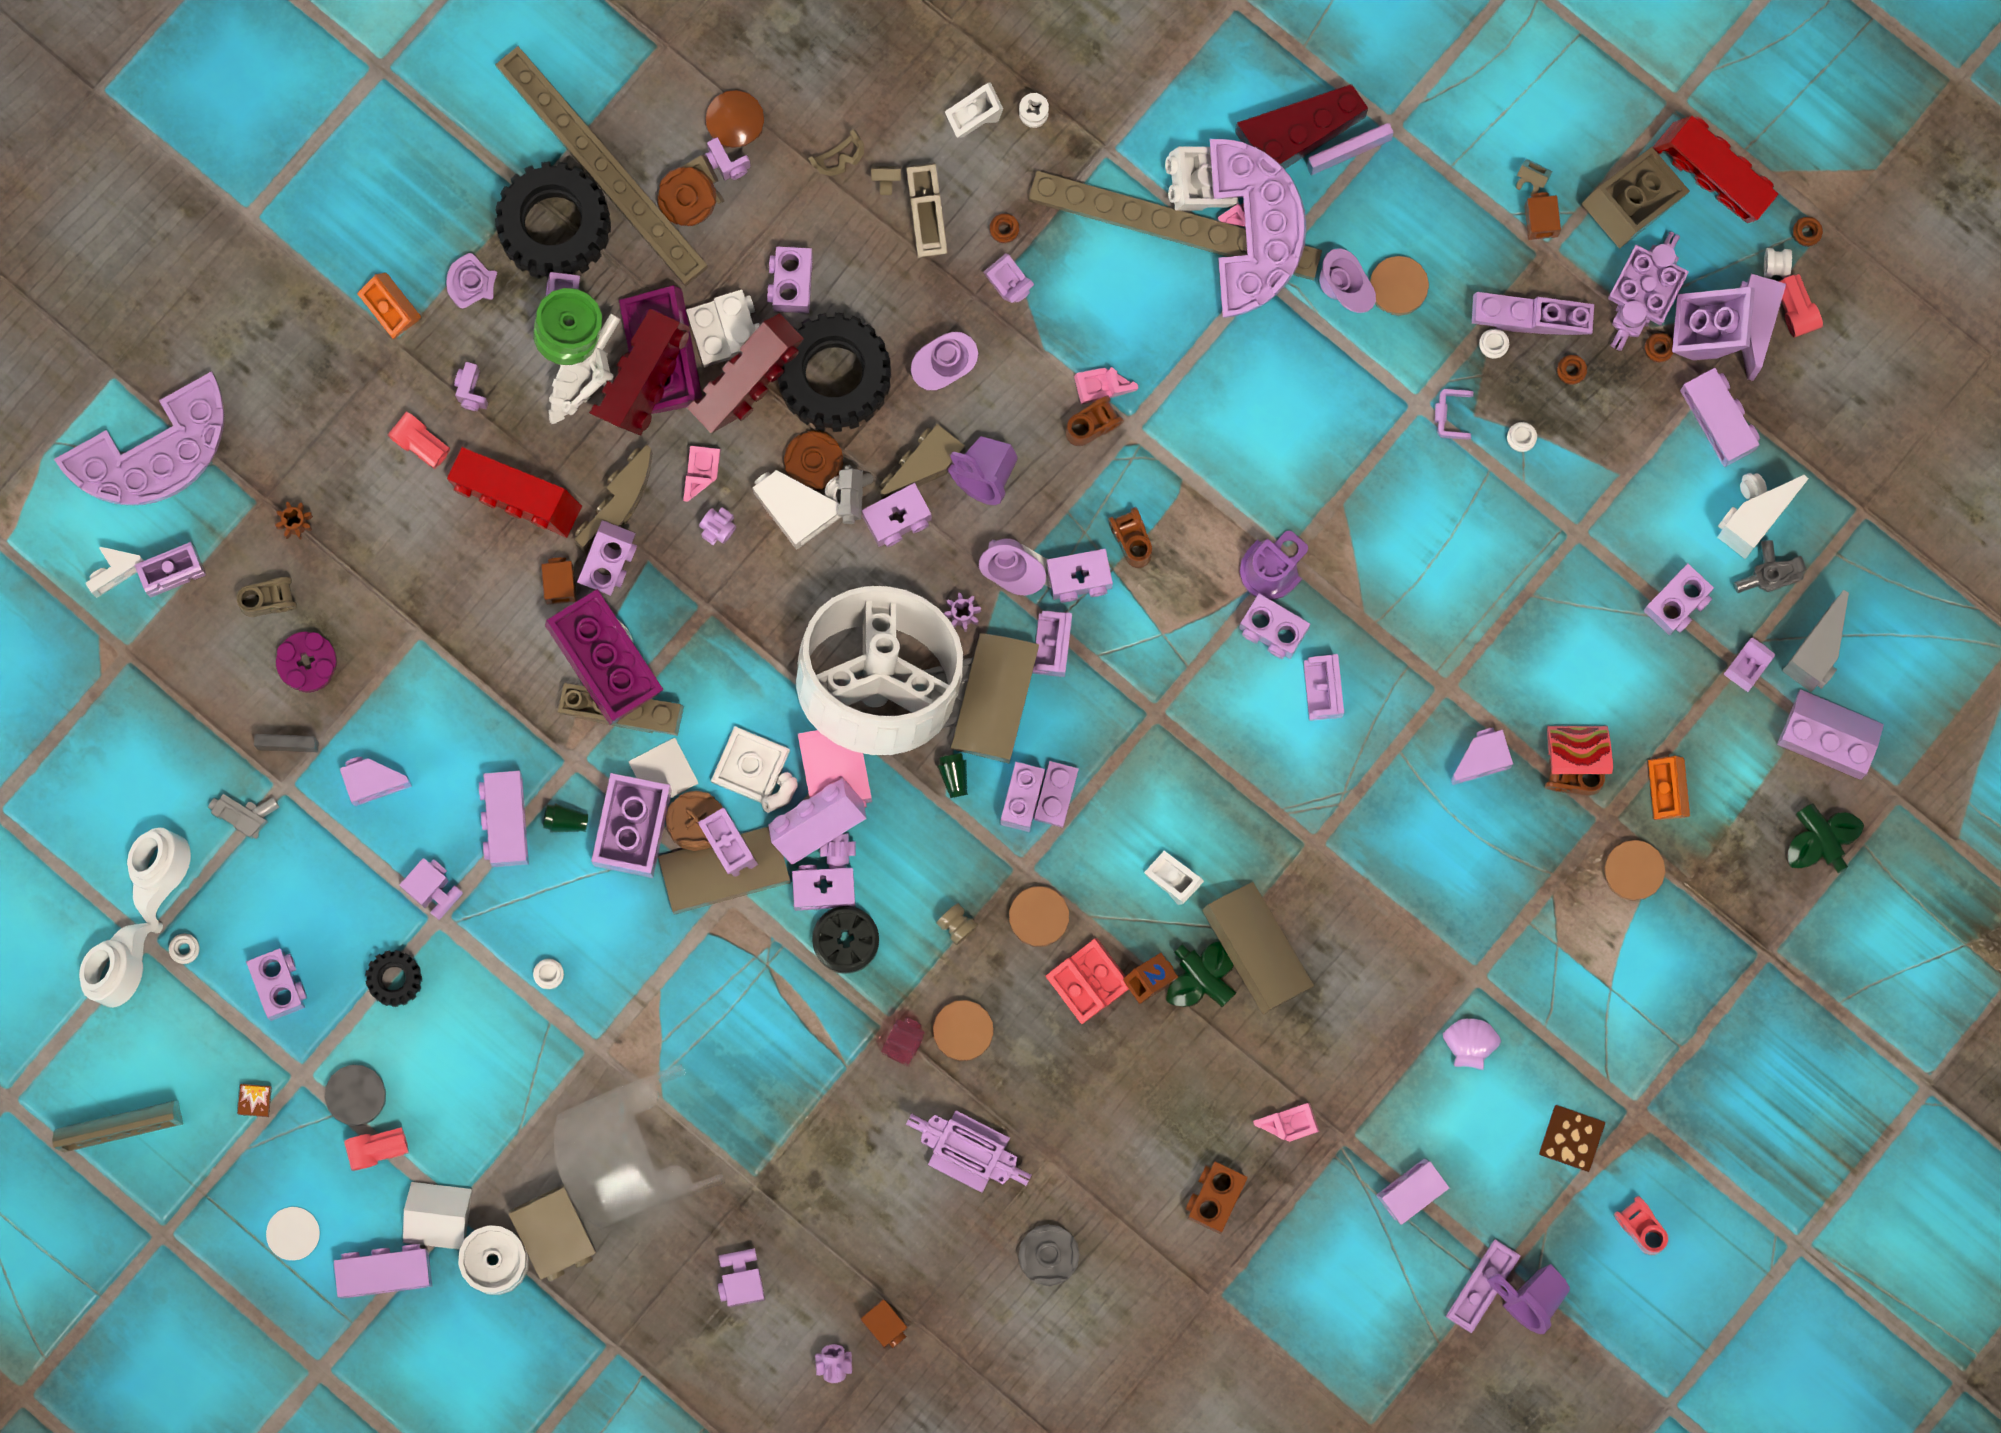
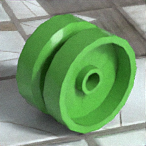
[533,288,602,365]

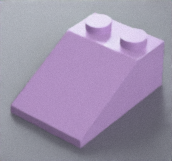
[1740,274,1786,381]
[1672,287,1755,360]

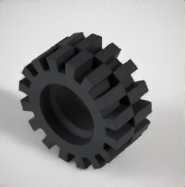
[365,950,422,1007]

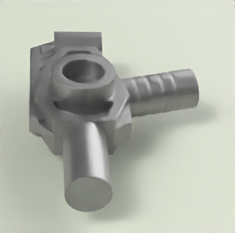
[1734,540,1807,593]

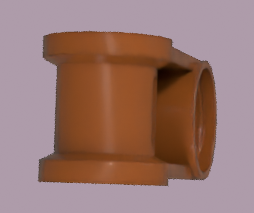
[1066,395,1124,446]
[1108,507,1152,568]
[1545,759,1605,796]

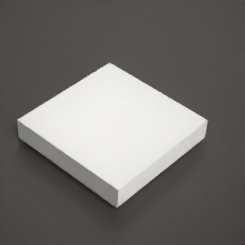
[711,726,790,803]

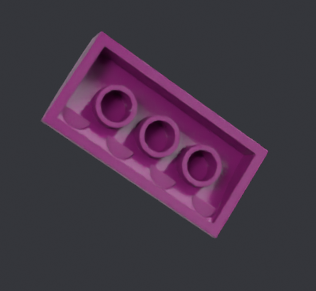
[619,285,702,414]
[545,589,663,726]

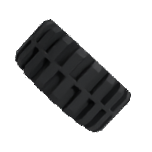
[495,161,611,280]
[778,312,891,432]

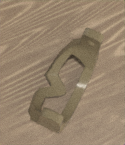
[808,129,864,176]

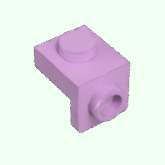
[705,137,751,181]
[983,253,1034,303]
[454,362,488,411]
[1724,638,1775,692]

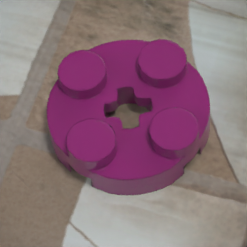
[276,632,337,693]

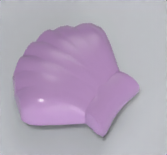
[446,253,497,308]
[1443,1019,1501,1070]

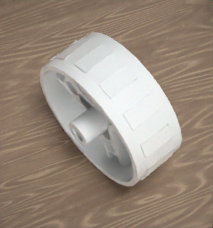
[796,586,963,755]

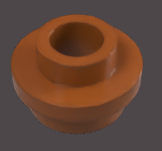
[990,213,1019,243]
[1793,217,1823,247]
[1645,333,1673,363]
[1557,355,1587,385]

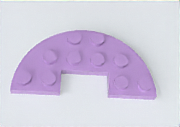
[1210,139,1306,318]
[54,371,224,506]

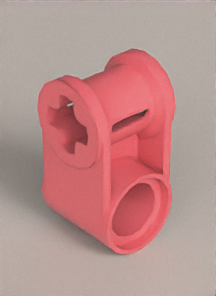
[1614,1196,1668,1255]

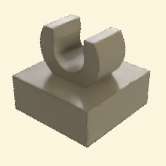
[1516,159,1553,196]
[871,166,902,195]

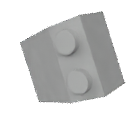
[1782,590,1849,692]

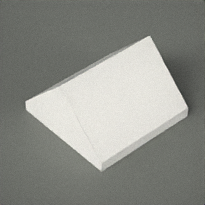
[403,1182,472,1250]

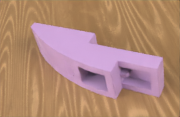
[1472,292,1594,335]

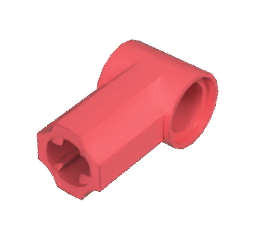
[1779,274,1823,338]
[388,412,450,470]
[344,1127,409,1171]

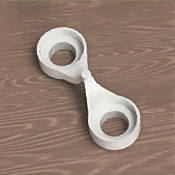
[79,827,191,1008]

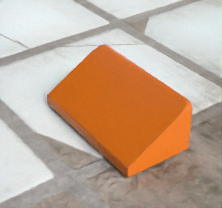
[357,273,421,339]
[1648,756,1690,820]

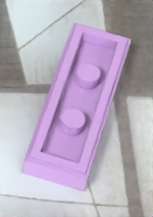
[1307,123,1394,176]
[1445,1239,1520,1333]

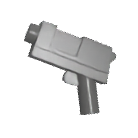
[838,465,873,524]
[208,794,280,839]

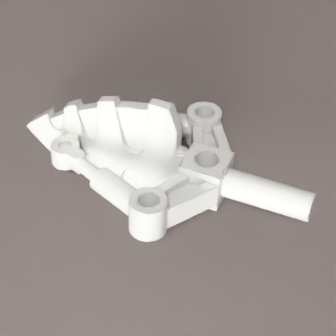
[549,313,621,424]

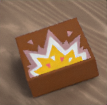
[237,1084,272,1118]

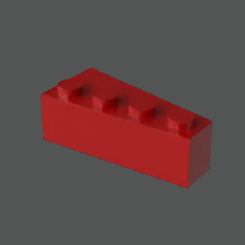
[1653,115,1779,224]
[447,447,582,538]

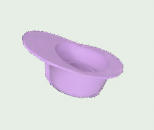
[1319,248,1376,313]
[911,332,978,390]
[979,539,1046,596]

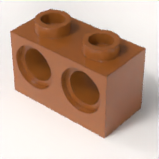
[1185,1162,1248,1234]

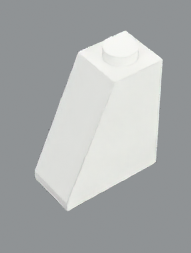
[753,470,841,550]

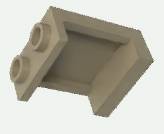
[508,1184,596,1281]

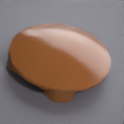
[705,90,764,148]

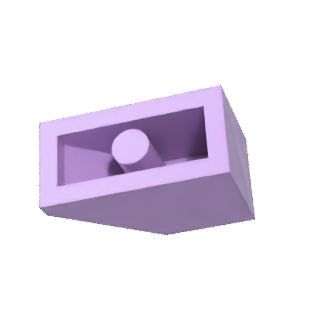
[1451,728,1513,785]
[340,757,412,806]

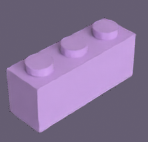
[1680,368,1760,467]
[479,771,529,867]
[768,778,867,865]
[334,1244,432,1299]

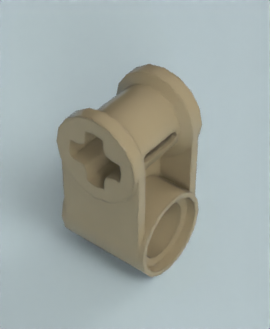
[237,577,297,617]

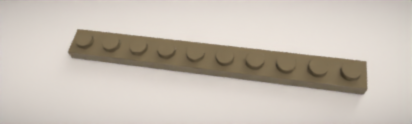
[495,46,708,287]
[1029,171,1322,281]

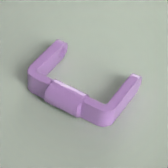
[1435,389,1474,440]

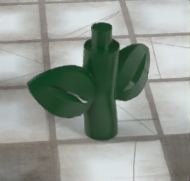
[1788,803,1864,873]
[1166,941,1237,1007]

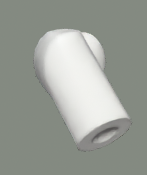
[761,772,798,813]

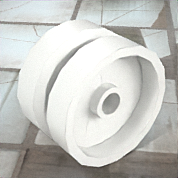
[458,1226,529,1295]

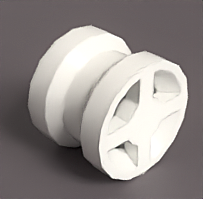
[1019,93,1049,128]
[1764,248,1792,278]

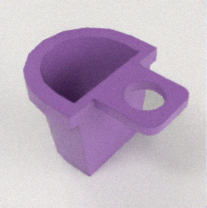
[948,436,1018,505]
[1240,531,1308,601]
[1487,1264,1570,1334]

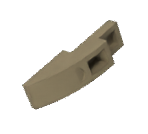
[574,444,653,553]
[558,683,684,736]

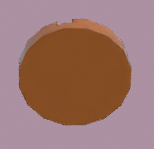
[657,167,716,226]
[784,431,844,491]

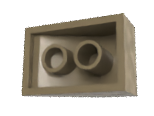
[1582,147,1690,249]

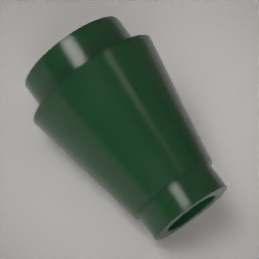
[937,753,968,798]
[543,803,588,832]

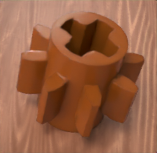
[275,502,313,540]

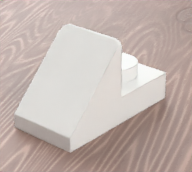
[945,83,1003,138]
[86,547,144,598]
[1144,851,1204,905]

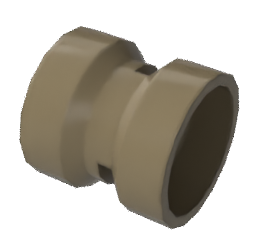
[936,903,979,945]

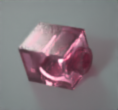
[881,1017,925,1067]

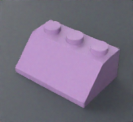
[1777,689,1884,780]

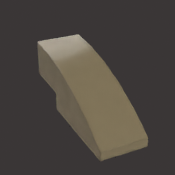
[906,163,947,257]

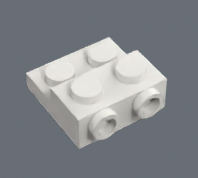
[1165,147,1239,211]
[686,290,760,368]

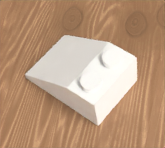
[1717,475,1809,559]

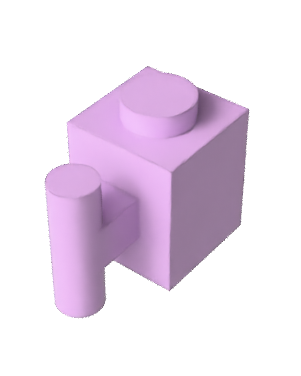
[399,858,463,920]
[718,1248,765,1307]

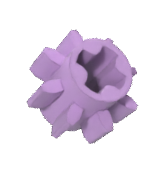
[699,507,736,545]
[944,593,981,632]
[820,834,856,864]
[815,1344,852,1383]

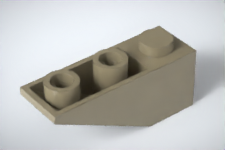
[880,424,965,499]

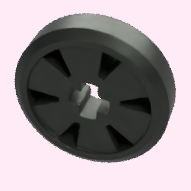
[812,906,879,974]

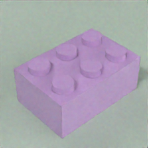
[591,773,672,878]

